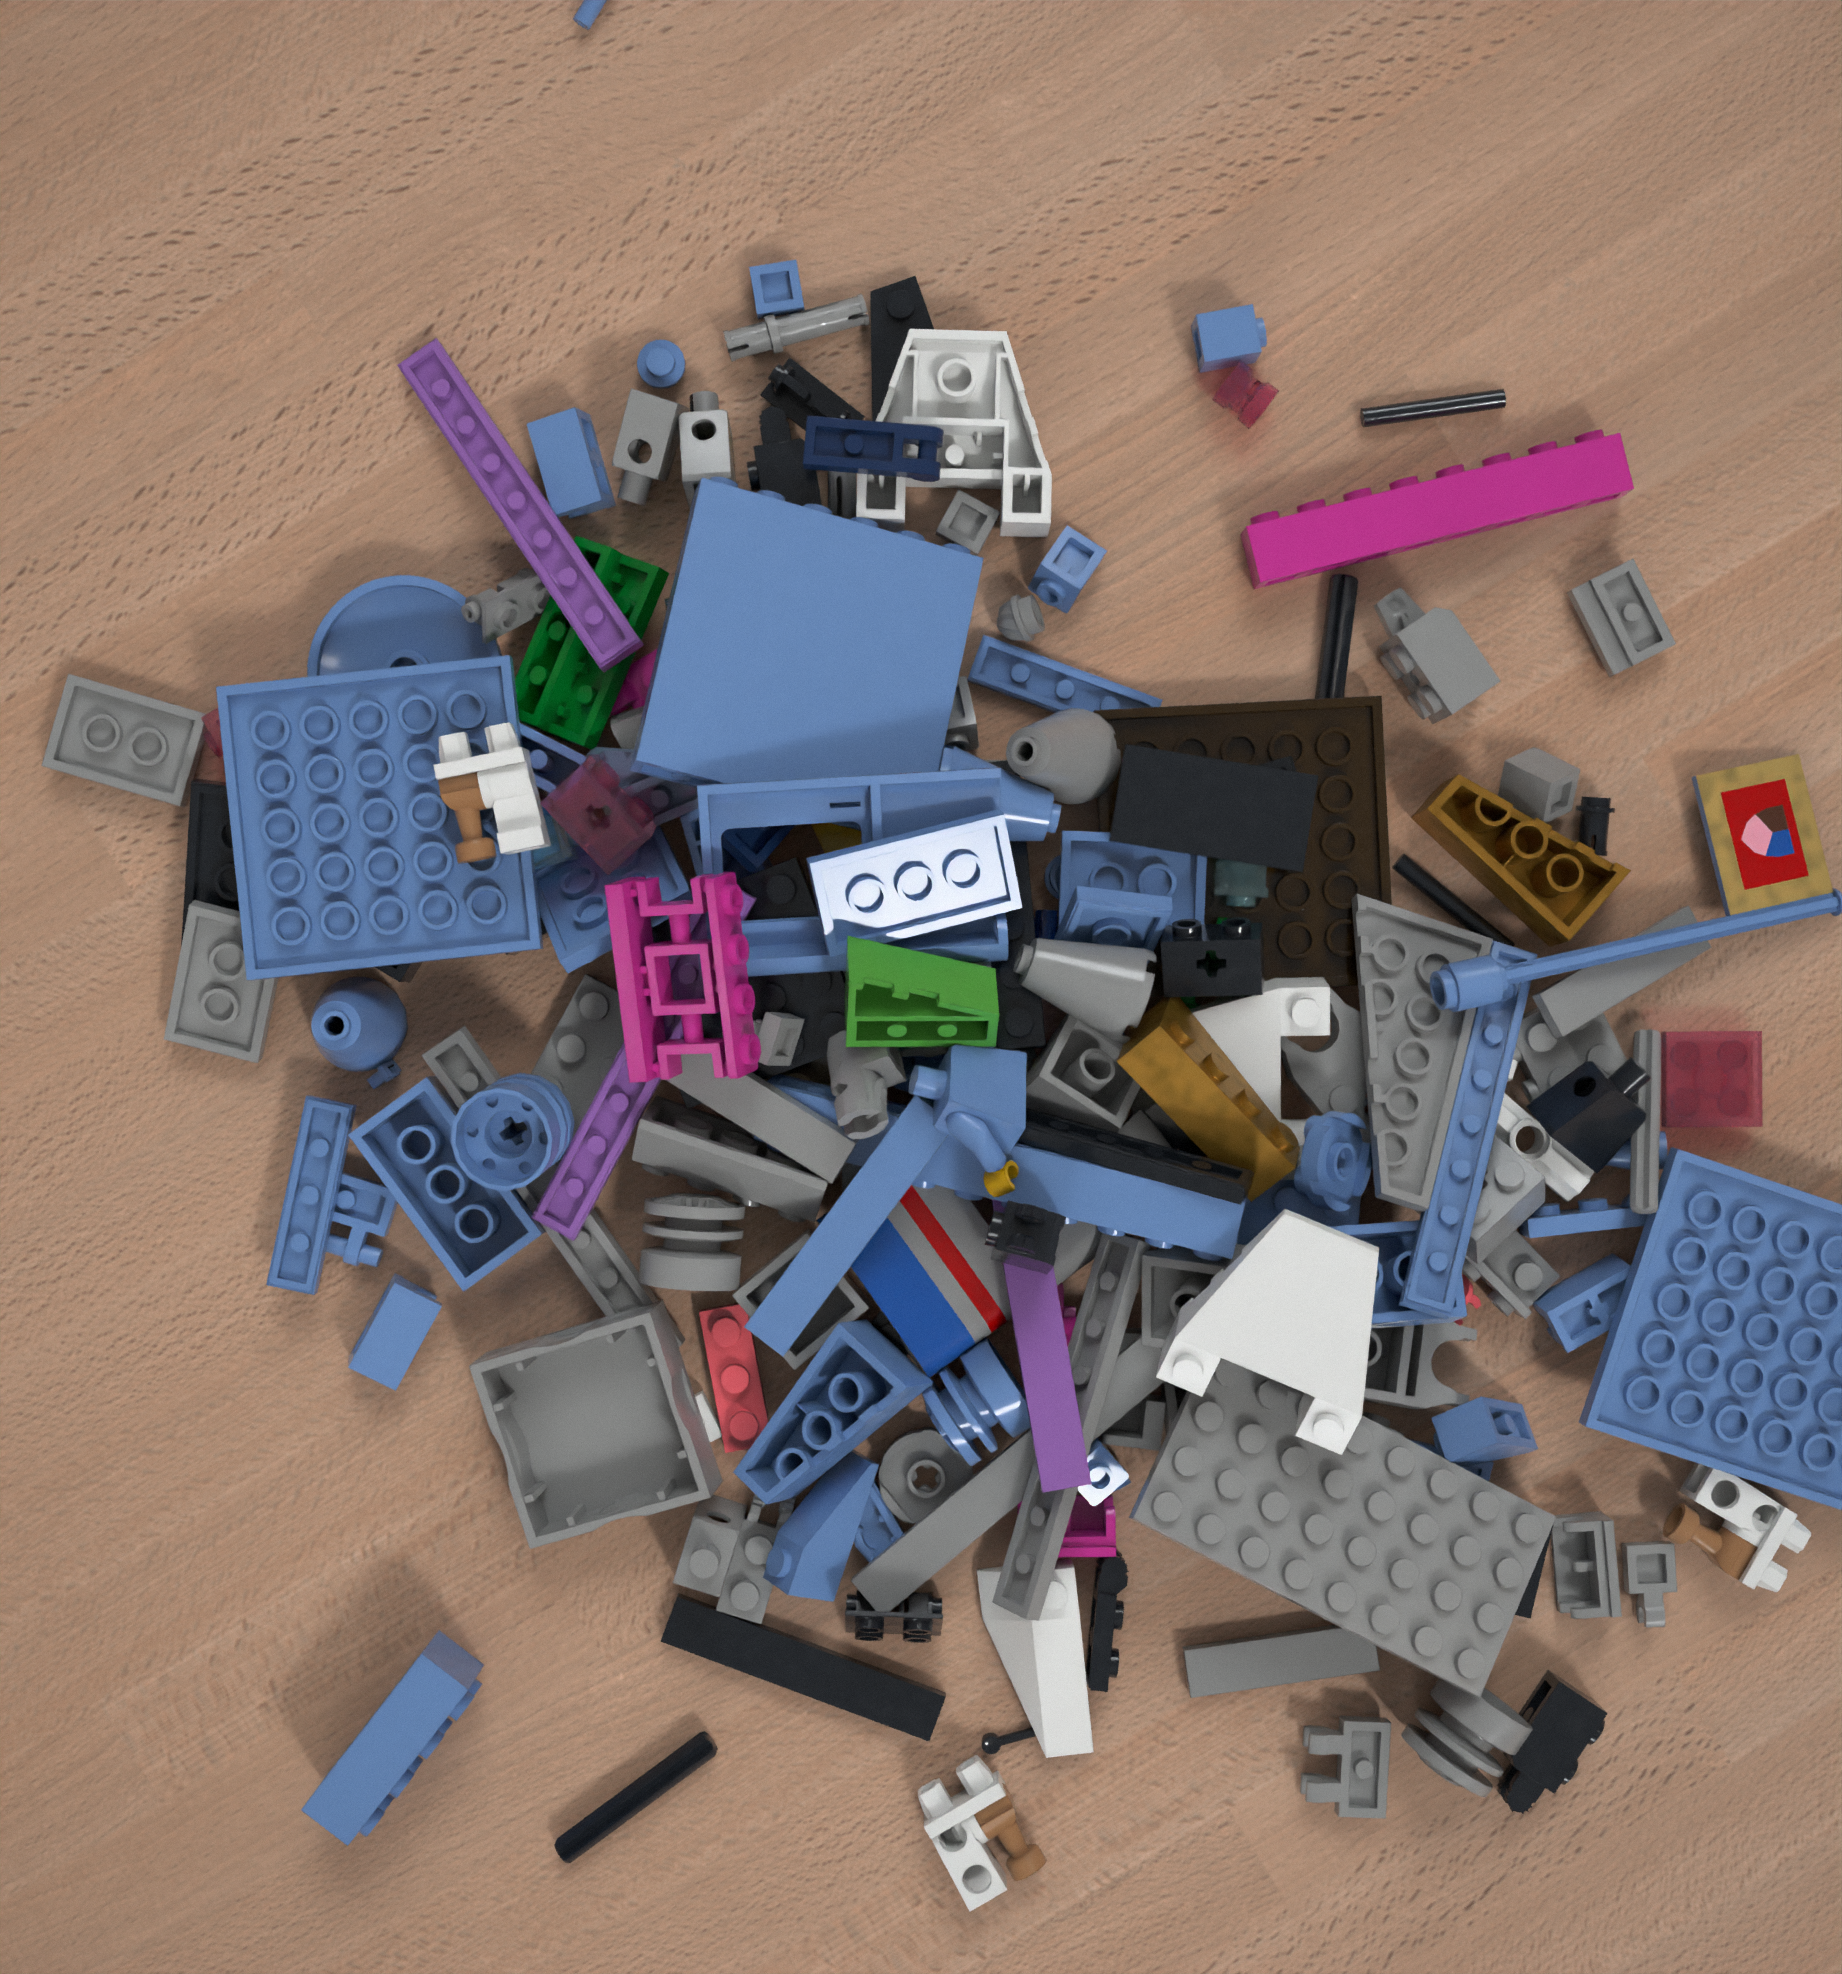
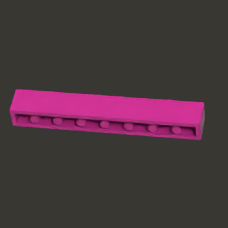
[1240,429,1634,589]

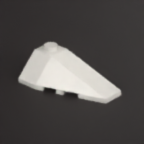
[977,1559,1094,1758]

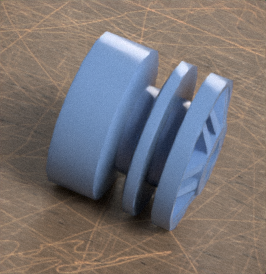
[450,1073,575,1191]
[922,1337,1030,1466]

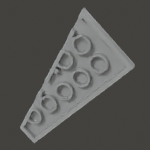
[1351,894,1493,1212]

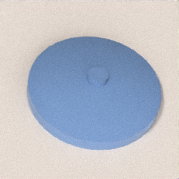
[307,575,502,677]

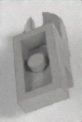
[827,1030,906,1140]

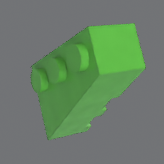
[844,935,999,1047]

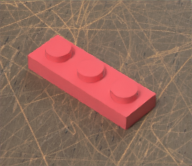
[699,1303,769,1453]

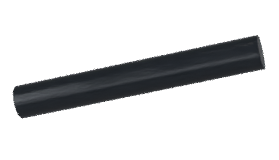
[1360,389,1506,428]
[1392,854,1515,947]

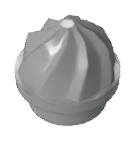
[997,594,1045,642]

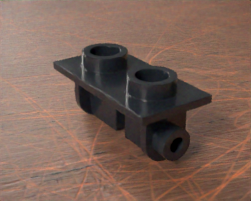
[760,357,865,431]

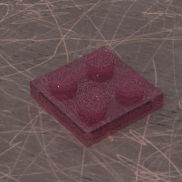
[1661,1031,1763,1127]

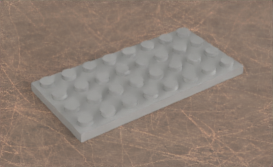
[1129,1358,1556,1697]

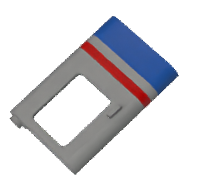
[816,1071,1129,1378]

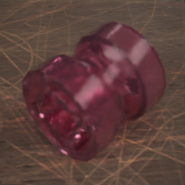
[1212,361,1279,429]

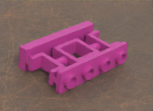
[604,872,761,1083]

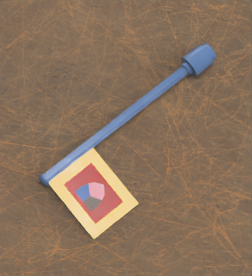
[1430,754,1842,1012]

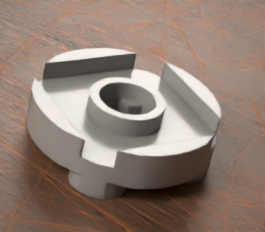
[879,1427,973,1524]

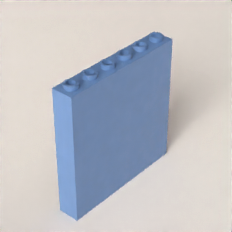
[629,477,984,831]

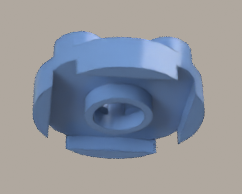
[1294,1111,1372,1211]

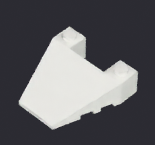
[856,329,1052,537]
[1131,977,1330,1180]
[1156,1209,1379,1455]

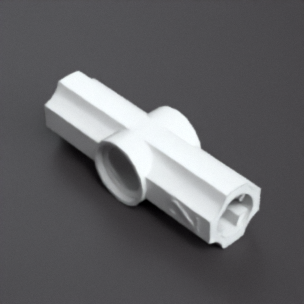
[1495,1093,1594,1202]

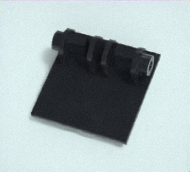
[845,1590,943,1643]

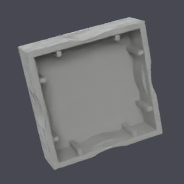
[469,1300,723,1549]

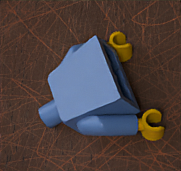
[909,1045,1027,1197]

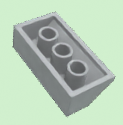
[632,1095,828,1222]

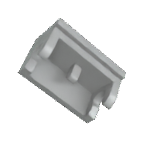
[1551,1511,1622,1619]

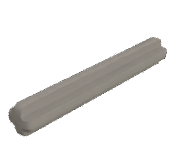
[1630,1029,1662,1214]

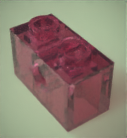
[540,755,657,875]

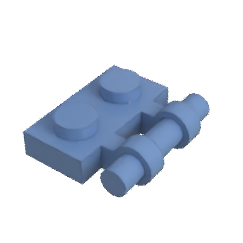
[326,1172,398,1267]

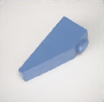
[763,1449,879,1602]

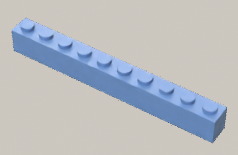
[754,1074,1248,1261]

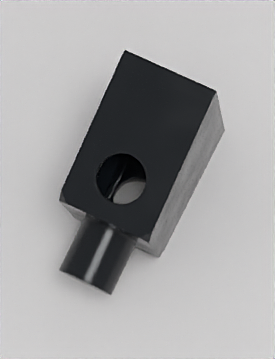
[1526,1057,1651,1173]

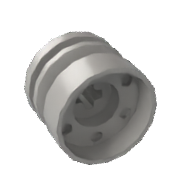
[639,1193,746,1291]
[1401,1678,1533,1798]

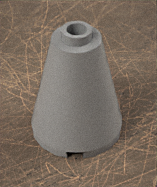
[1006,708,1121,804]
[1013,938,1156,1044]

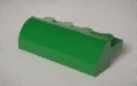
[515,535,670,750]

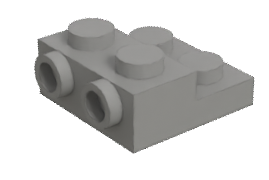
[1513,1007,1627,1102]

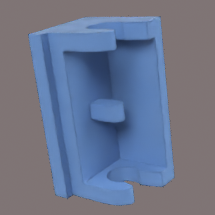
[527,407,616,519]
[1533,1253,1631,1353]
[348,1273,442,1391]

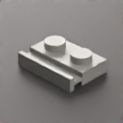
[1567,559,1676,677]

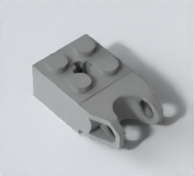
[1281,988,1373,1171]
[1364,1322,1478,1409]

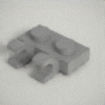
[1300,1716,1391,1819]

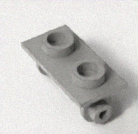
[461,568,550,644]

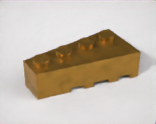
[1411,774,1631,947]
[1117,997,1300,1202]

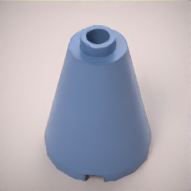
[939,745,1061,841]
[311,977,408,1072]

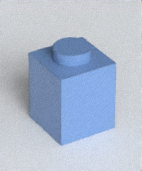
[1191,304,1267,373]

